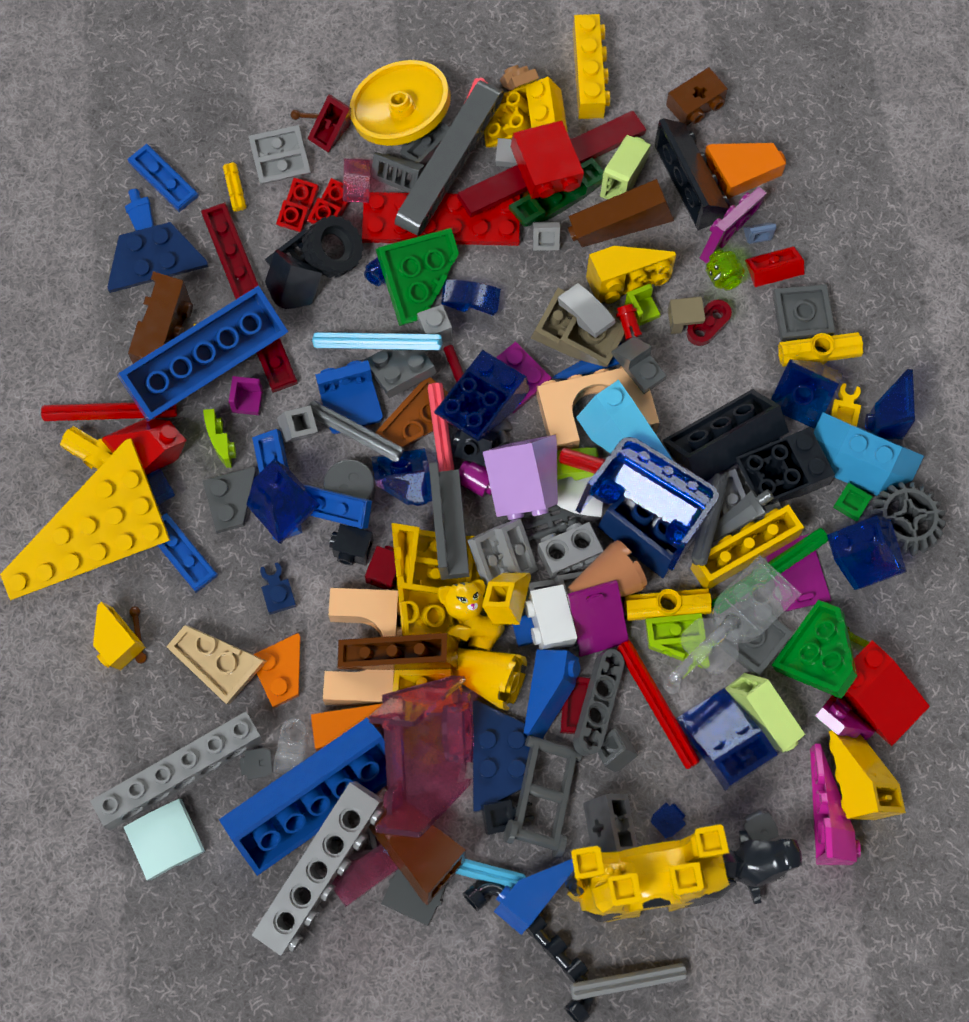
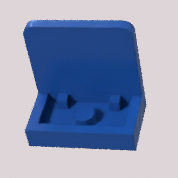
[315,360,383,434]

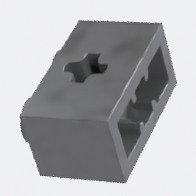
[583,794,638,852]

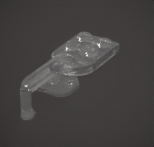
[663,555,801,694]

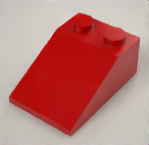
[842,640,930,747]

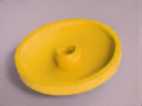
[350,60,451,146]

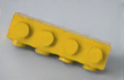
[573,14,610,119]
[690,504,804,589]

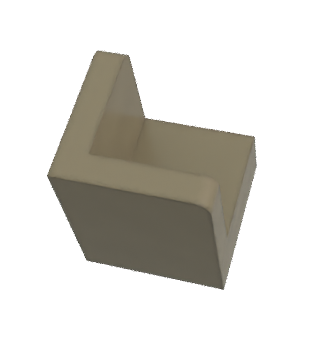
[667,297,705,334]

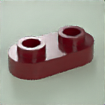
[686,300,732,346]

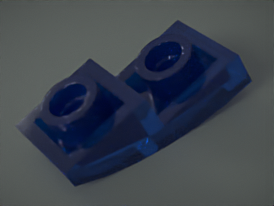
[441,280,501,316]

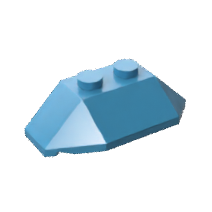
[813,412,924,496]

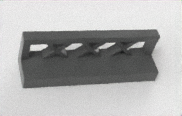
[429,463,470,580]

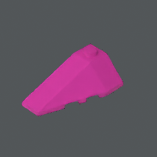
[810,744,861,865]

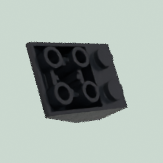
[735,427,835,506]

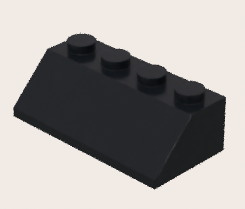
[654,118,730,230]
[662,389,789,485]

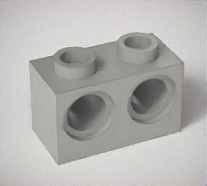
[538,522,603,579]

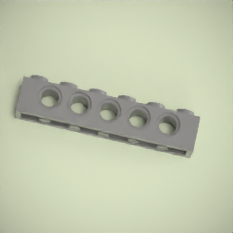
[90,711,264,831]
[252,781,385,956]

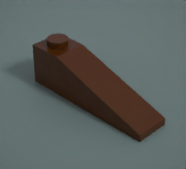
[337,633,458,670]

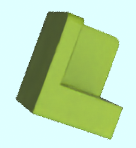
[625,283,660,326]

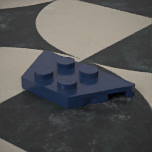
[107,222,209,293]
[473,701,530,813]

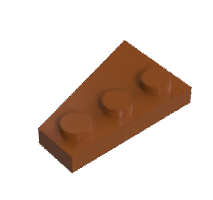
[375,377,468,448]

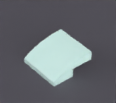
[124,799,205,880]

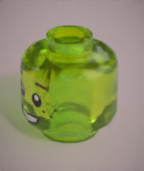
[705,250,745,291]

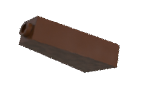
[568,179,674,247]
[369,788,466,905]

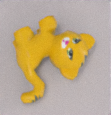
[437,579,526,651]

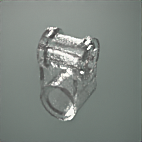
[273,718,309,775]

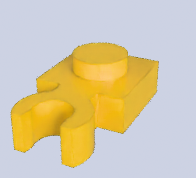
[830,383,861,426]

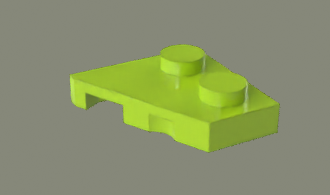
[645,613,710,669]

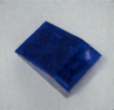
[434,350,530,441]
[677,688,778,791]

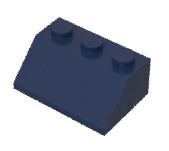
[598,485,700,579]

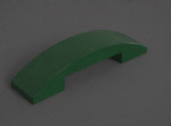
[509,158,604,227]

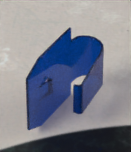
[650,802,686,838]

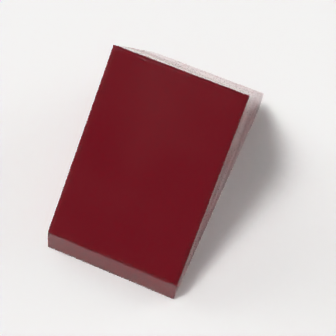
[307,94,352,153]

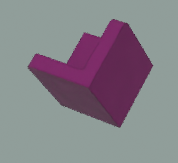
[229,376,263,415]

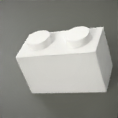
[524,585,577,650]

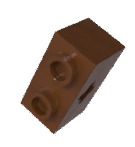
[666,67,728,126]

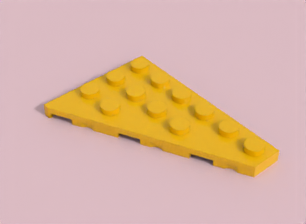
[0,438,171,600]

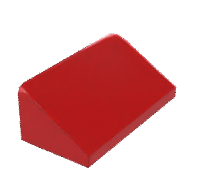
[745,247,804,287]

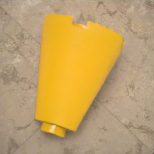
[452,648,527,711]

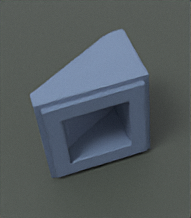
[743,223,776,244]

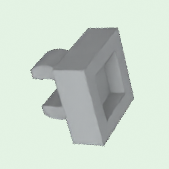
[533,222,560,251]

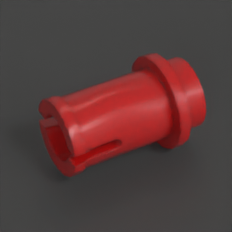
[616,304,642,340]

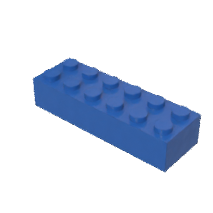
[117,285,288,422]
[219,718,404,876]

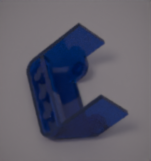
[575,437,719,571]

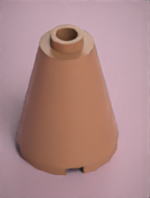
[566,540,647,603]

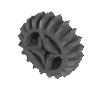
[869,482,946,556]

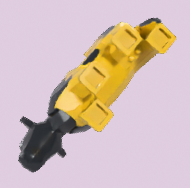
[565,824,802,922]

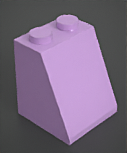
[483,435,558,520]

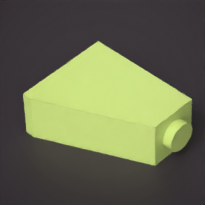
[600,135,651,200]
[724,673,805,752]

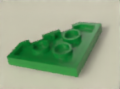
[376,228,459,326]
[771,600,857,699]

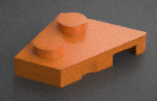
[253,633,301,708]

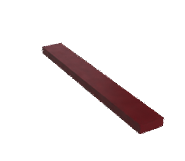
[457,110,647,218]
[201,202,298,393]

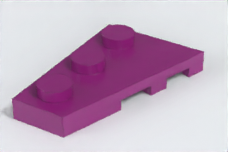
[700,187,767,264]

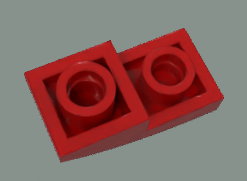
[276,177,320,232]
[307,178,356,224]

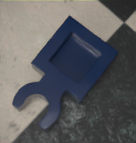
[260,562,297,615]

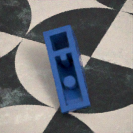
[524,650,580,739]
[494,859,574,935]

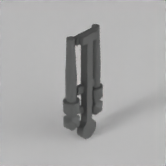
[508,505,585,541]

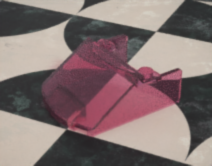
[369,675,474,838]

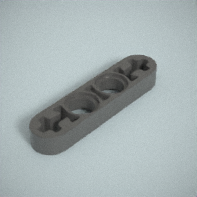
[573,649,624,756]

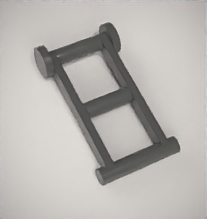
[504,735,582,858]

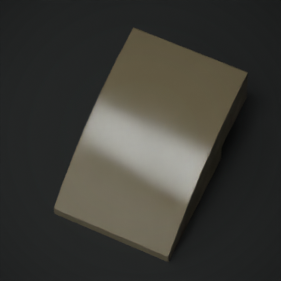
[531,288,624,367]

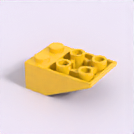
[484,76,568,148]
[586,246,676,304]
[829,731,906,820]

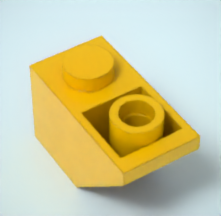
[482,573,531,625]

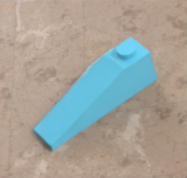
[576,380,683,481]

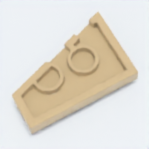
[166,625,267,704]

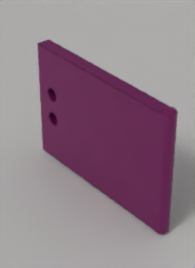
[766,534,831,612]
[567,580,630,657]

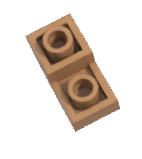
[500,65,539,90]

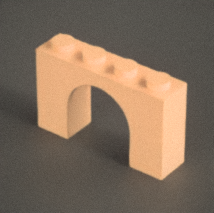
[536,366,660,451]
[323,588,402,706]

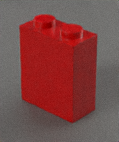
[510,120,584,199]

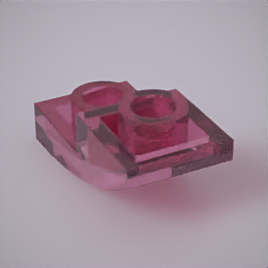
[343,159,370,203]
[332,845,398,907]

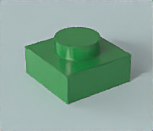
[833,482,872,522]

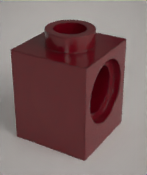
[365,546,397,590]

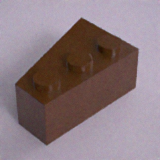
[128,271,193,364]

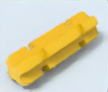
[223,162,246,212]

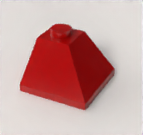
[102,419,186,475]

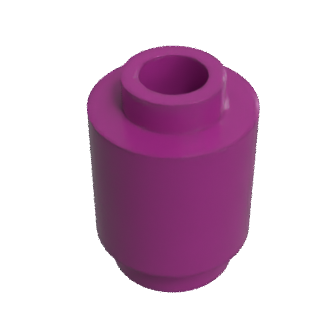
[459,460,492,498]

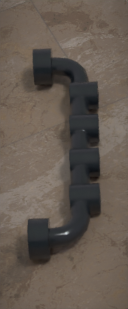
[463,883,594,1022]

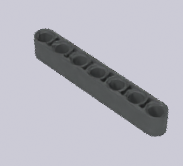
[394,80,504,236]

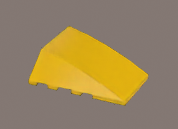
[391,523,480,644]

